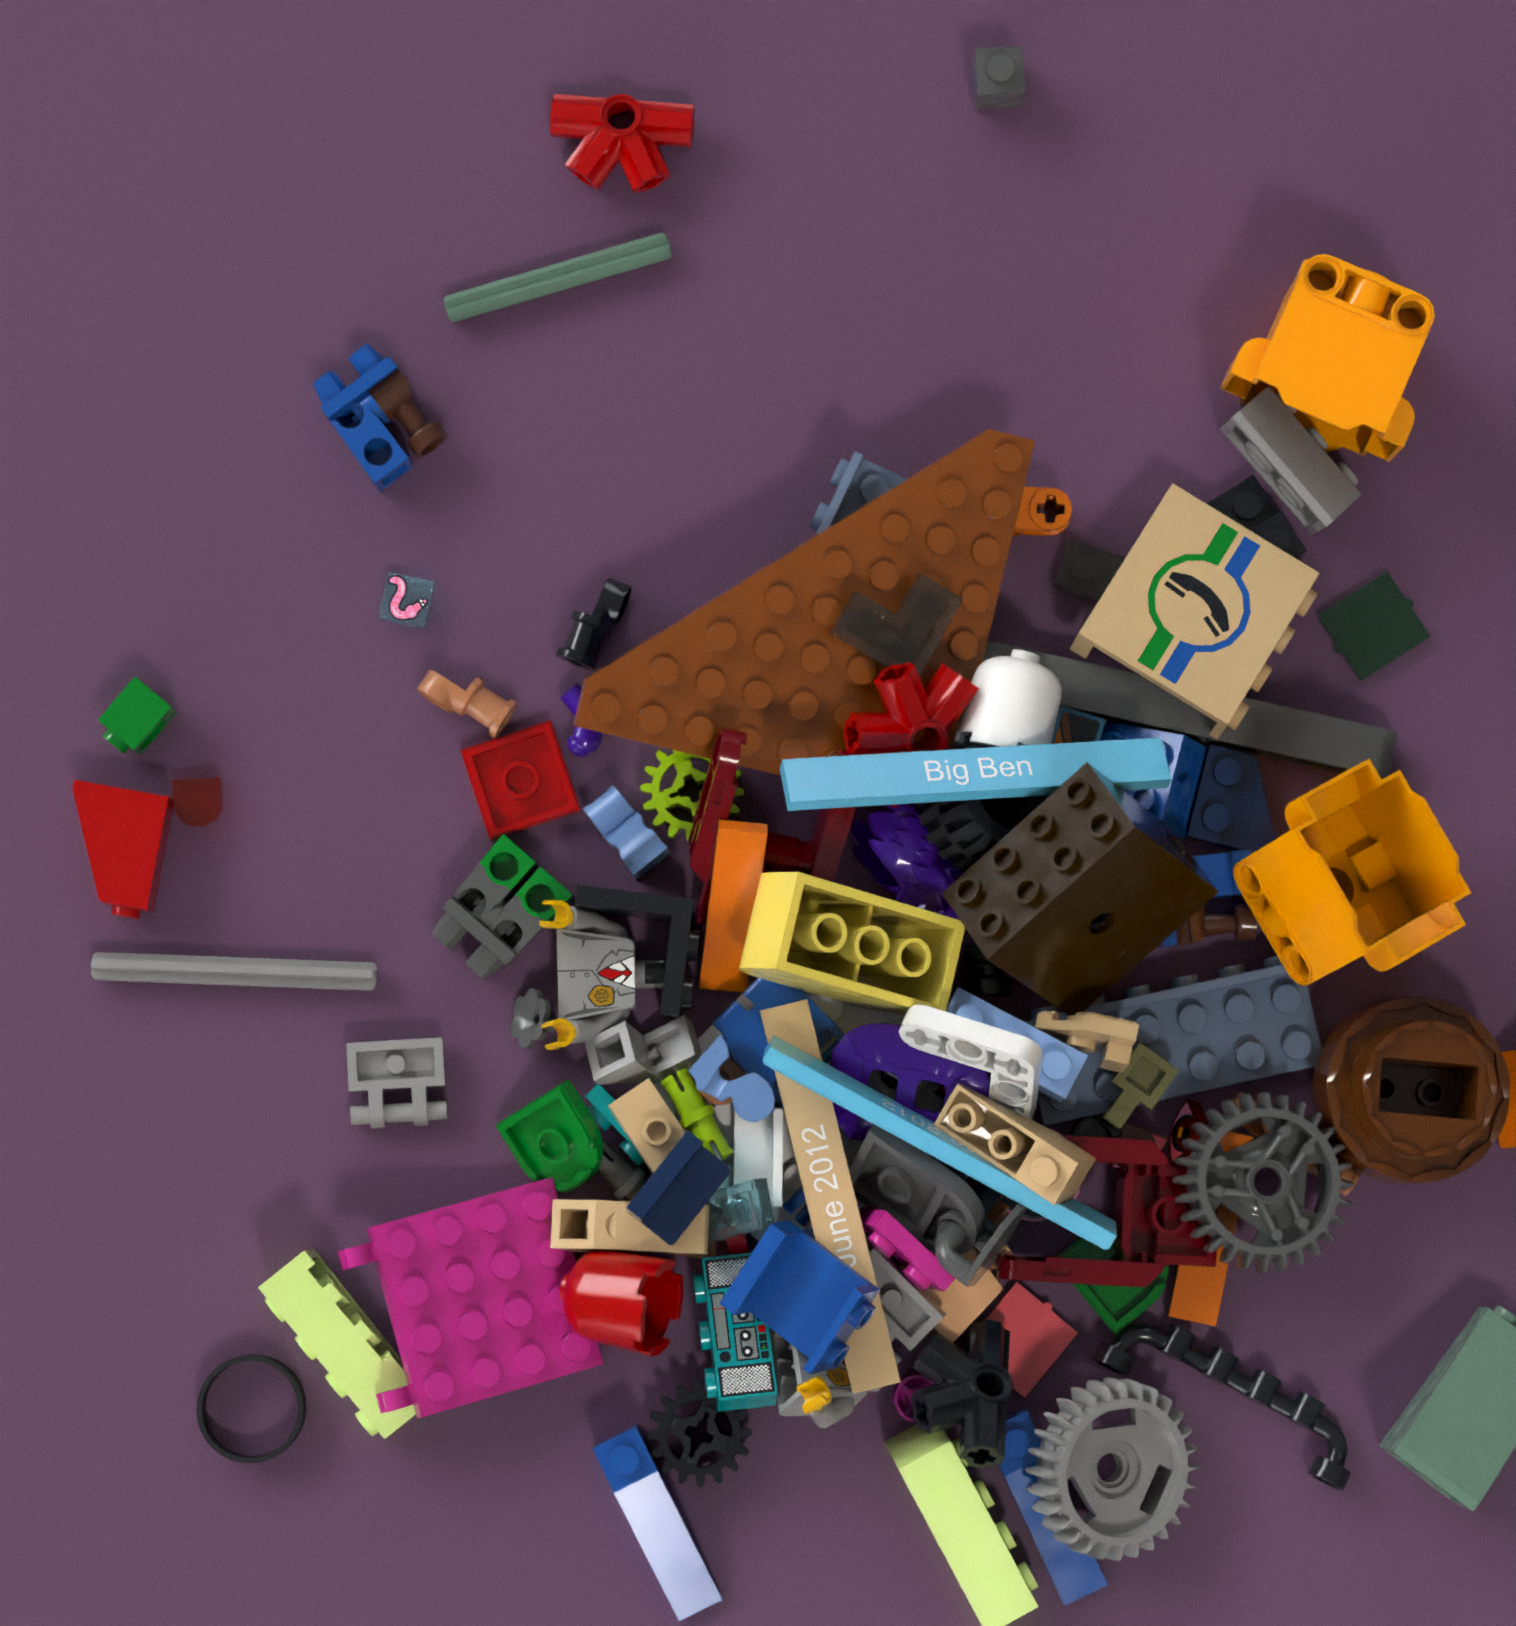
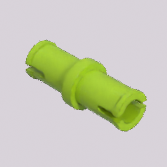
[660,1067,734,1160]

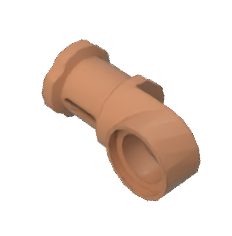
[416,670,518,738]

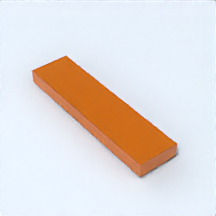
[699,820,768,992]
[1167,1132,1253,1326]

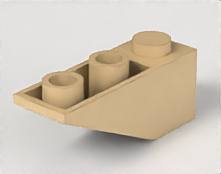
[934,1083,1096,1205]
[550,1199,709,1254]

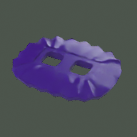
[829,1023,990,1156]

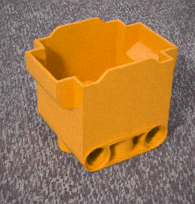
[1220,254,1435,462]
[1233,758,1472,986]

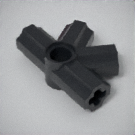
[910,1319,1013,1469]

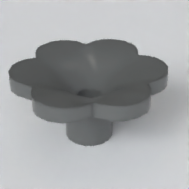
[510,988,557,1049]

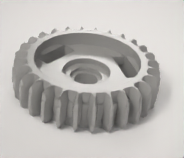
[1025,1377,1199,1561]

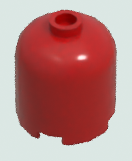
[560,1250,684,1356]

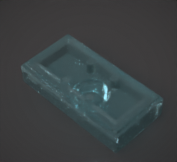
[706,1178,774,1244]

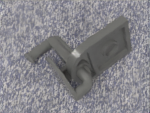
[849,1125,1027,1287]

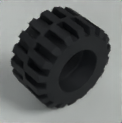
[918,743,1046,871]

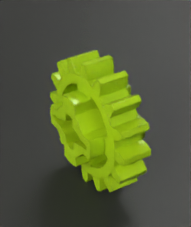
[640,750,744,843]

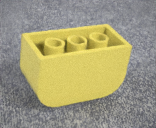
[739,872,965,1015]

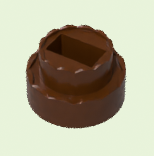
[1312,997,1510,1185]

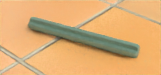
[444,232,672,322]

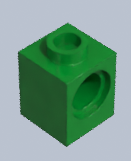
[98,676,178,756]

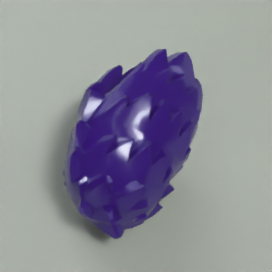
[849,804,967,920]

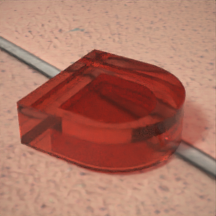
[172,777,223,828]

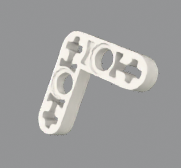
[899,1005,1043,1120]

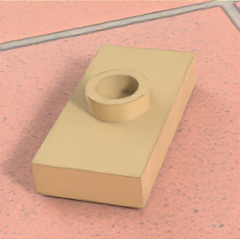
[608,1078,686,1173]

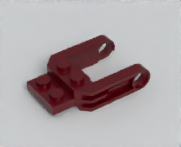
[688,728,856,924]
[997,1135,1218,1287]

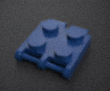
[712,978,845,1110]

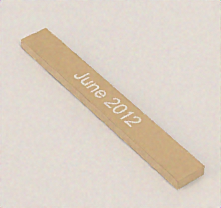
[760,999,901,1394]

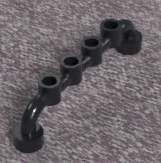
[1093,1323,1351,1491]

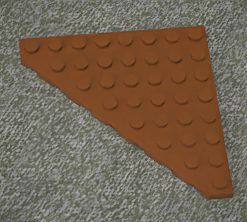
[573,429,1035,806]

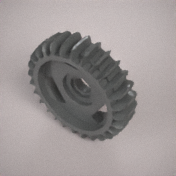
[1172,1092,1354,1273]

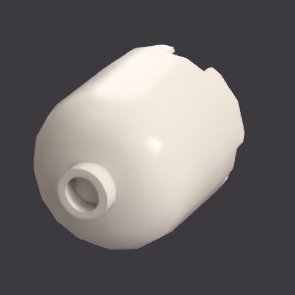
[953,649,1062,749]

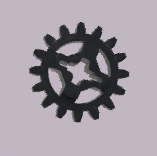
[647,1380,752,1487]

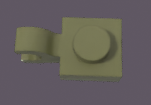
[1102,1042,1180,1129]

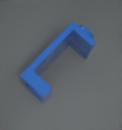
[719,1220,880,1375]

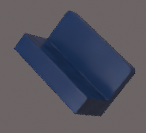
[626,1130,731,1245]

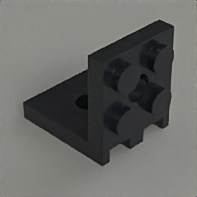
[575,885,700,1019]

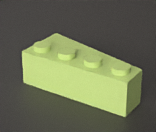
[258,1249,416,1439]
[884,1424,1039,1626]

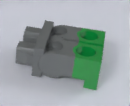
[432,834,575,980]

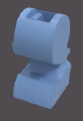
[583,785,670,881]
[688,1035,775,1122]

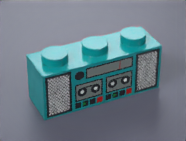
[693,1253,778,1412]

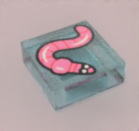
[378,571,436,630]

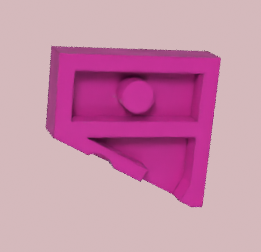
[859,1207,955,1292]

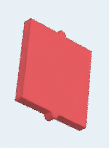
[963,1281,1078,1398]

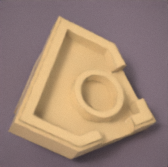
[1035,1011,1139,1073]

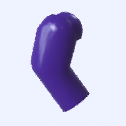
[560,684,603,757]

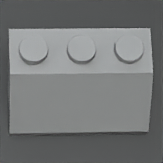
[1219,386,1362,536]

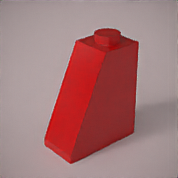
[72,780,175,920]

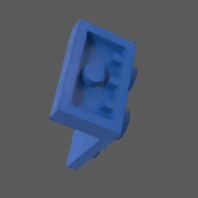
[1100,721,1208,840]

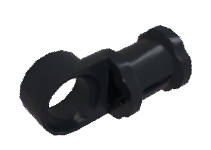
[555,578,632,671]

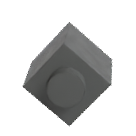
[972,46,1025,110]

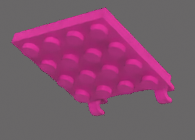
[337,1177,603,1418]

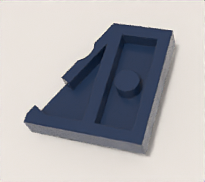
[1185,744,1275,854]

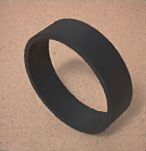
[196,1354,306,1463]

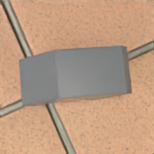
[584,1015,702,1085]

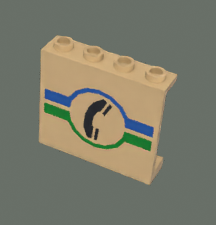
[1070,483,1320,740]

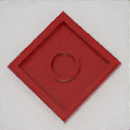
[460,720,581,841]

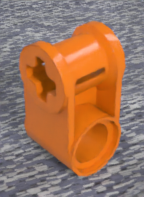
[1013,487,1072,536]

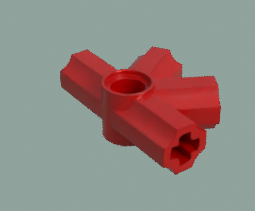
[550,94,695,194]
[843,662,979,808]

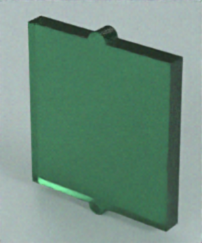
[1317,571,1431,682]

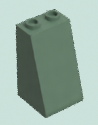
[1378,1305,1516,1512]

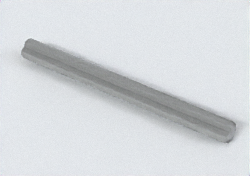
[91,952,378,991]

